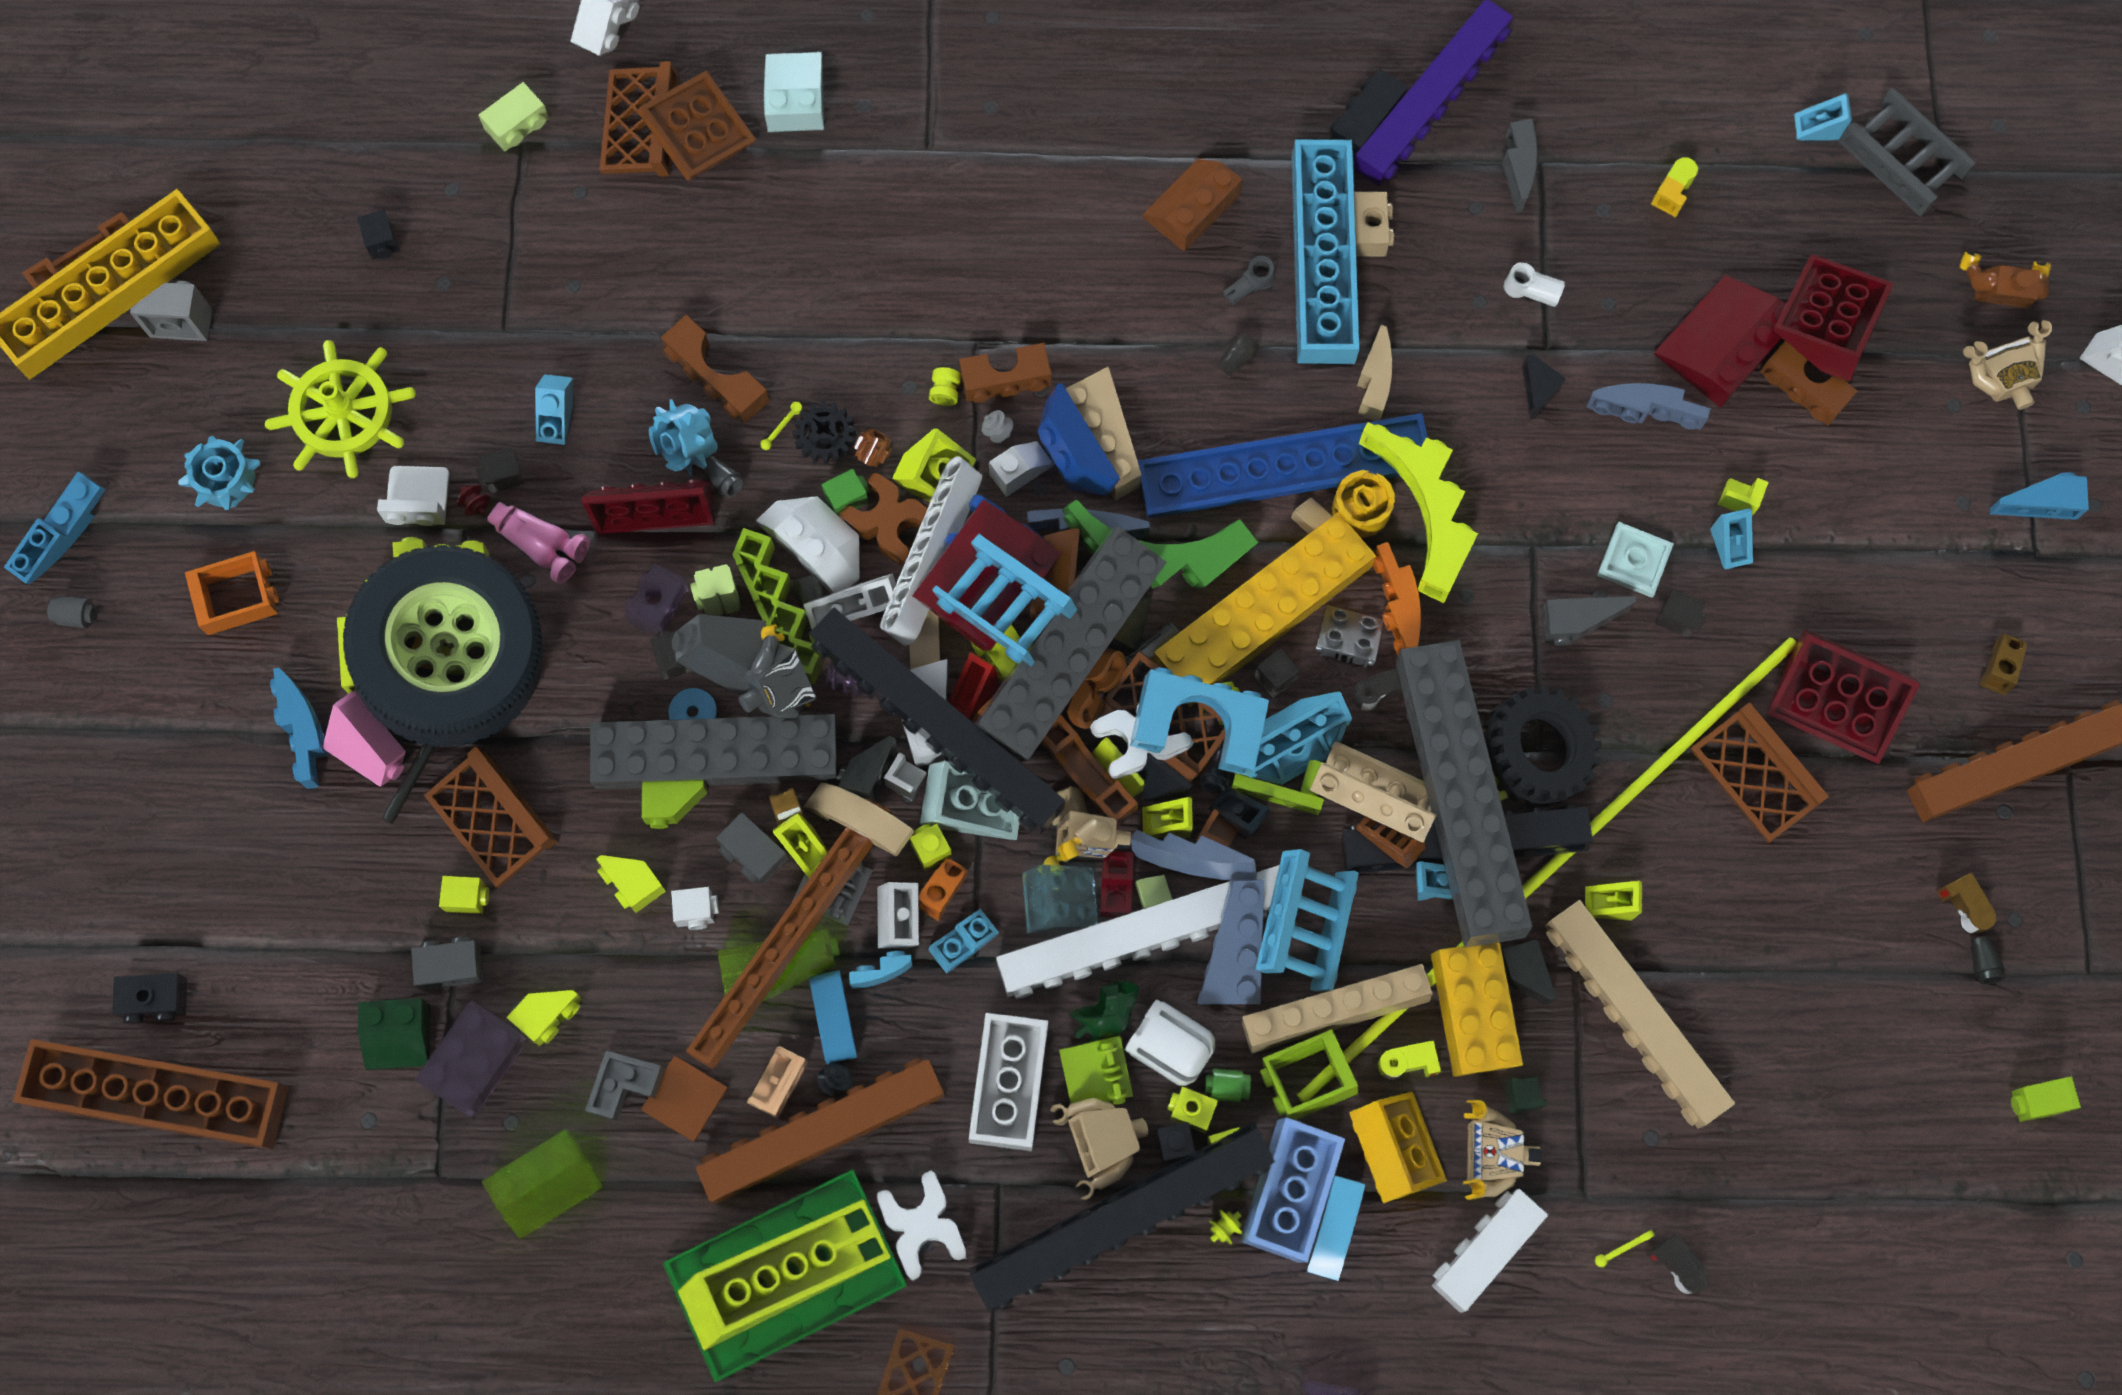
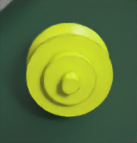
[1209,1210,1242,1244]

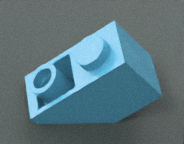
[535,374,573,445]

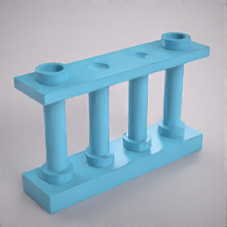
[933,534,1078,667]
[1256,849,1359,992]

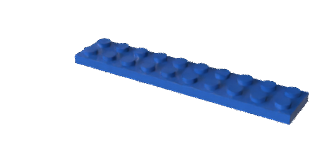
[1137,413,1428,519]

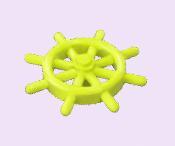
[265,340,416,478]

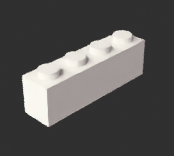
[1432,1189,1548,1313]

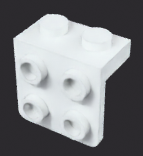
[377,466,450,526]

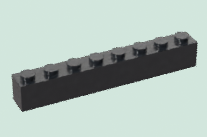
[1341,804,1593,873]

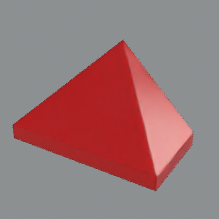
[948,652,999,720]

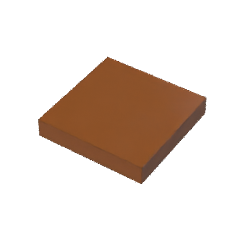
[641,1055,729,1143]

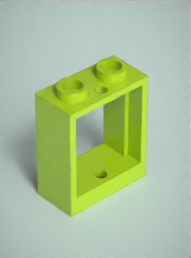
[1260,1029,1358,1120]

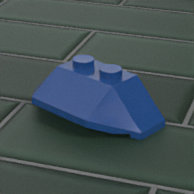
[1038,383,1120,496]

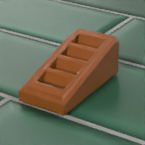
[1356,816,1426,868]

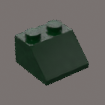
[358,998,430,1070]

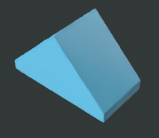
[1794,93,1851,140]
[1710,508,1753,569]

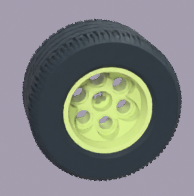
[343,545,543,747]

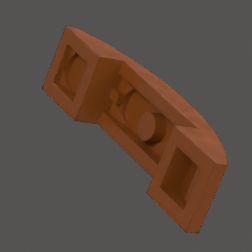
[22,212,130,289]

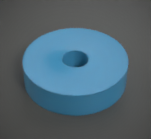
[668,688,718,720]

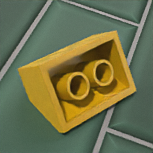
[1349,1091,1447,1203]

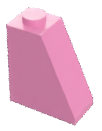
[323,691,406,787]

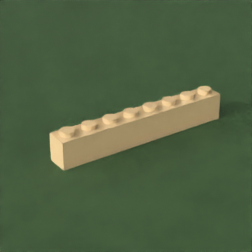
[1545,900,1735,1129]

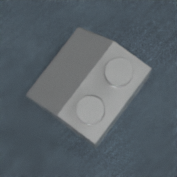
[130,281,213,341]

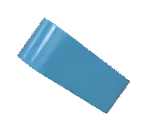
[809,970,857,1065]

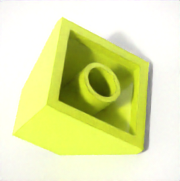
[892,428,976,502]

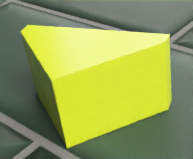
[1142,797,1193,838]
[772,812,829,878]
[1585,881,1642,921]

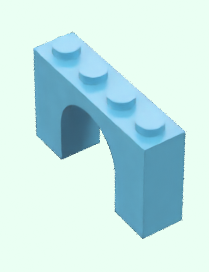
[1130,668,1269,776]

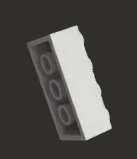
[969,1013,1048,1151]

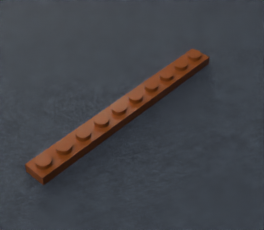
[686,798,894,1070]

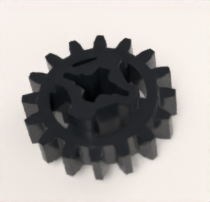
[792,401,857,465]

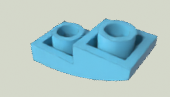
[928,909,999,974]
[849,951,913,989]

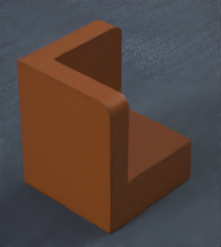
[1195,809,1237,848]

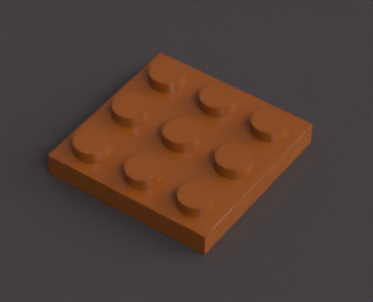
[637,70,756,181]

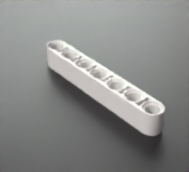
[880,457,982,646]

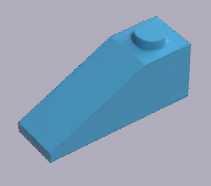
[1989,472,2089,520]

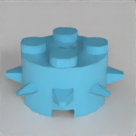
[649,399,718,476]
[178,436,260,511]

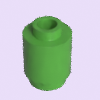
[1205,1068,1251,1102]

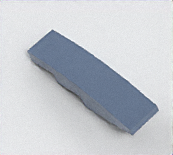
[1027,509,1150,539]
[1131,830,1257,880]

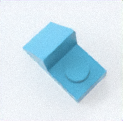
[1416,861,1453,901]

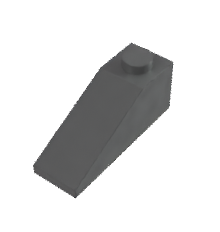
[1541,596,1637,646]

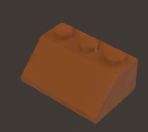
[1142,158,1243,252]
[1030,528,1080,619]

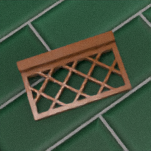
[599,61,679,177]
[1100,651,1225,783]
[1690,702,1829,843]
[424,746,558,888]

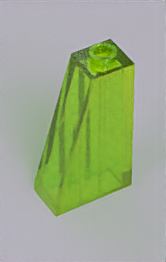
[717,929,840,1003]

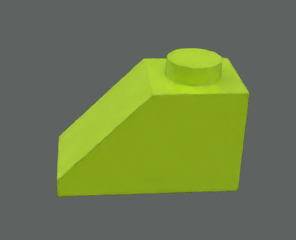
[642,780,707,829]
[2011,1076,2081,1122]

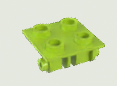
[1059,1035,1133,1105]

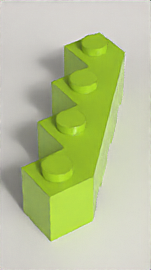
[732,528,826,684]

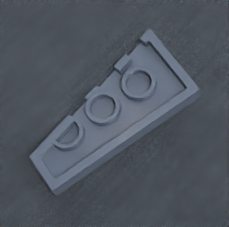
[1197,879,1264,1004]

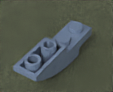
[1586,383,1711,430]

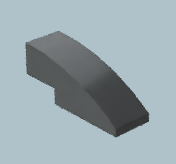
[1502,119,1537,213]

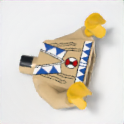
[1043,811,1131,878]
[1463,1100,1541,1200]

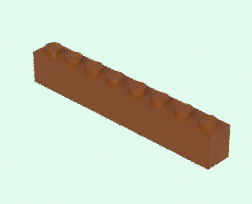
[1907,700,2122,823]
[695,1058,945,1205]

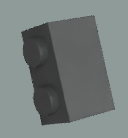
[716,812,789,886]
[411,937,483,990]

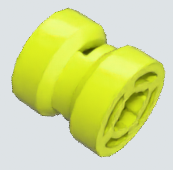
[929,367,961,406]

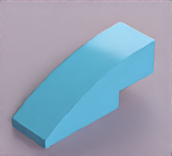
[1307,1175,1365,1281]

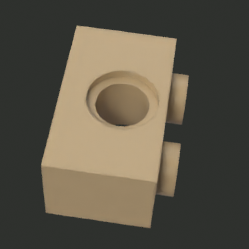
[1354,192,1394,256]

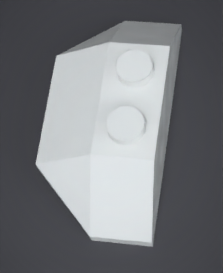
[756,496,860,594]

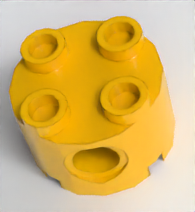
[1332,470,1395,538]

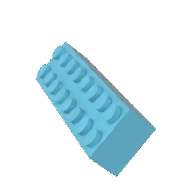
[1292,140,1359,364]

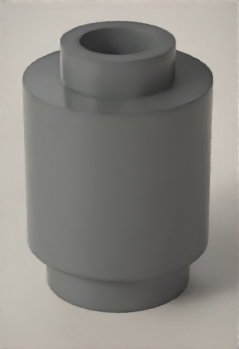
[47,596,98,628]

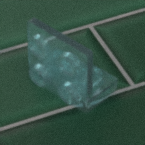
[1022,865,1098,933]

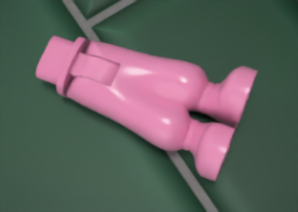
[487,502,591,584]

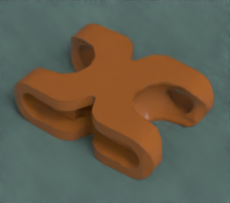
[838,473,927,566]
[1061,648,1126,729]

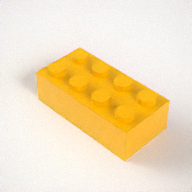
[1431,942,1523,1077]

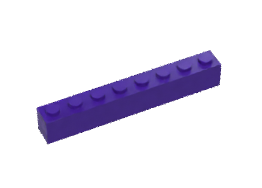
[1353,0,1513,187]

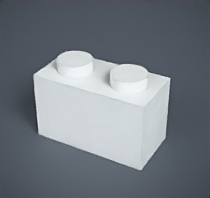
[877,882,919,949]

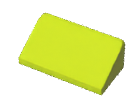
[1092,737,1145,798]

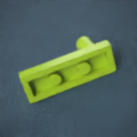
[1231,760,1324,815]

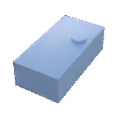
[1240,1117,1345,1263]

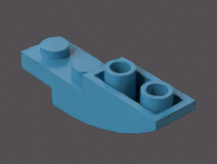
[4,472,106,584]
[270,668,328,789]

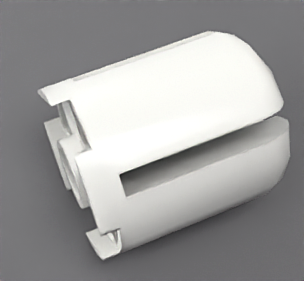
[1125,999,1215,1086]

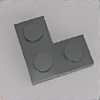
[585,1050,666,1121]

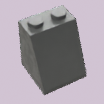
[672,614,766,695]

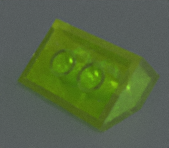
[481,1129,603,1239]

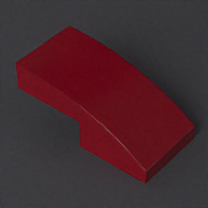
[1100,851,1134,917]

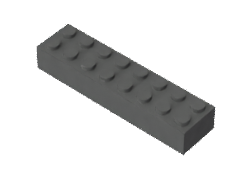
[974,526,1167,762]
[590,714,838,790]

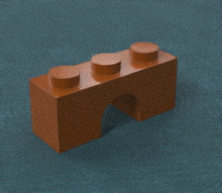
[1760,341,1858,426]
[959,343,1051,403]

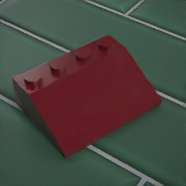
[1773,254,1894,382]
[1654,275,1786,408]
[582,479,715,534]
[912,500,1061,651]
[1766,629,1920,764]

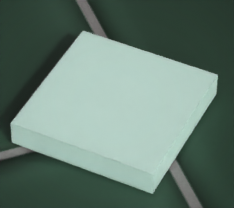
[1597,522,1674,598]

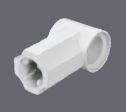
[1504,262,1565,307]

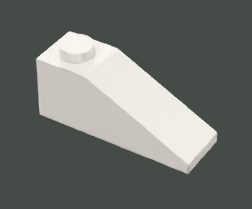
[804,573,896,629]

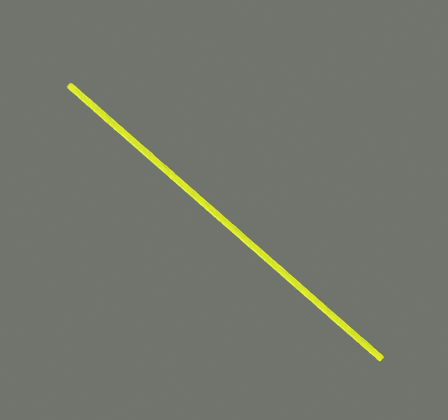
[1296,637,1797,1103]

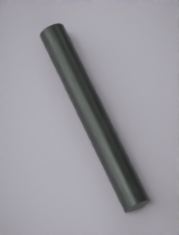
[381,743,436,824]

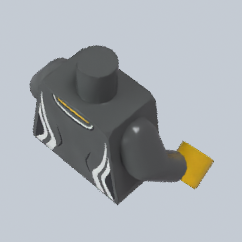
[739,624,817,719]

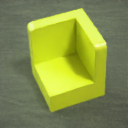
[1718,478,1768,516]

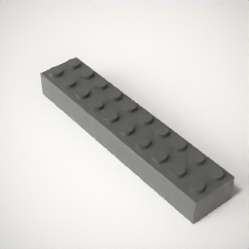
[1395,640,1532,948]

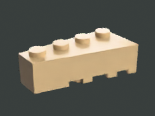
[1066,367,1142,501]

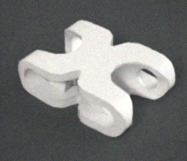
[1090,704,1193,779]
[877,1170,966,1281]

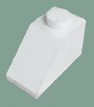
[989,441,1054,497]

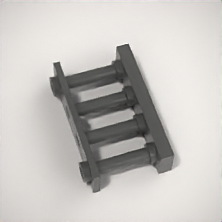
[1838,88,1975,217]

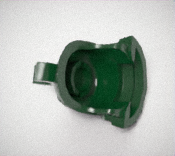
[1070,980,1140,1043]

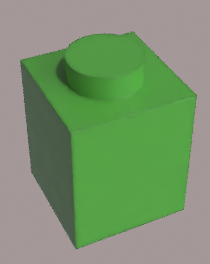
[821,469,870,516]

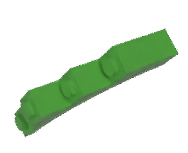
[1061,499,1258,589]

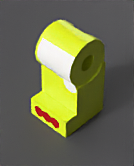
[1378,1040,1441,1079]

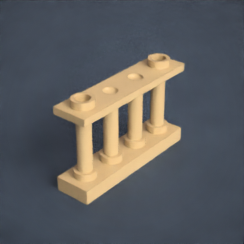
[1310,741,1436,843]

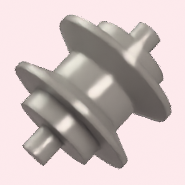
[982,410,1013,443]

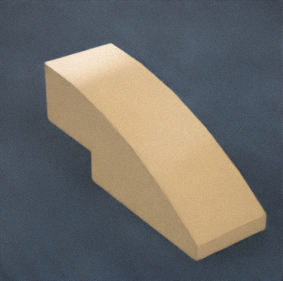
[1357,325,1392,421]

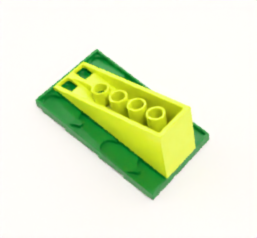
[663,1169,907,1383]

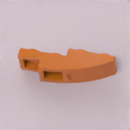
[1373,542,1421,656]

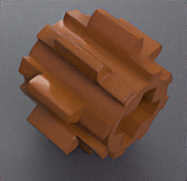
[854,428,892,467]

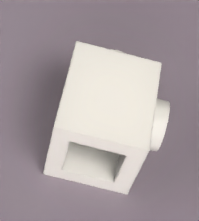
[671,887,719,930]

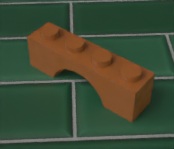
[661,315,769,424]
[1040,714,1138,829]

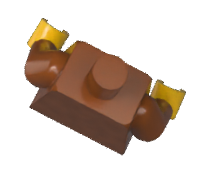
[1959,252,2051,308]

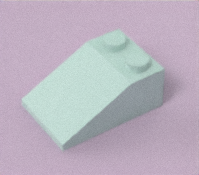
[764,52,824,132]
[920,761,1019,840]

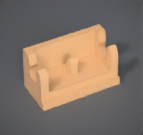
[747,1046,808,1119]

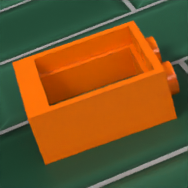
[184,551,279,635]

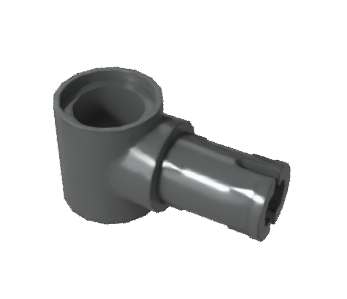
[1222,256,1275,306]

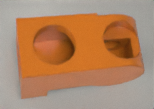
[918,857,969,921]

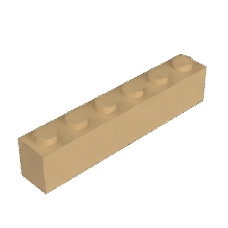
[1242,964,1432,1054]

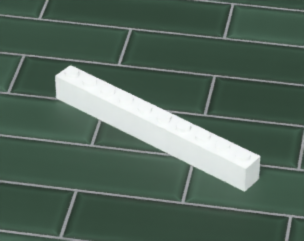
[996,865,1279,999]

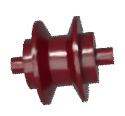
[456,485,490,516]

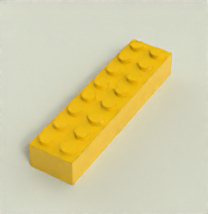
[0,189,221,380]
[1153,512,1376,707]

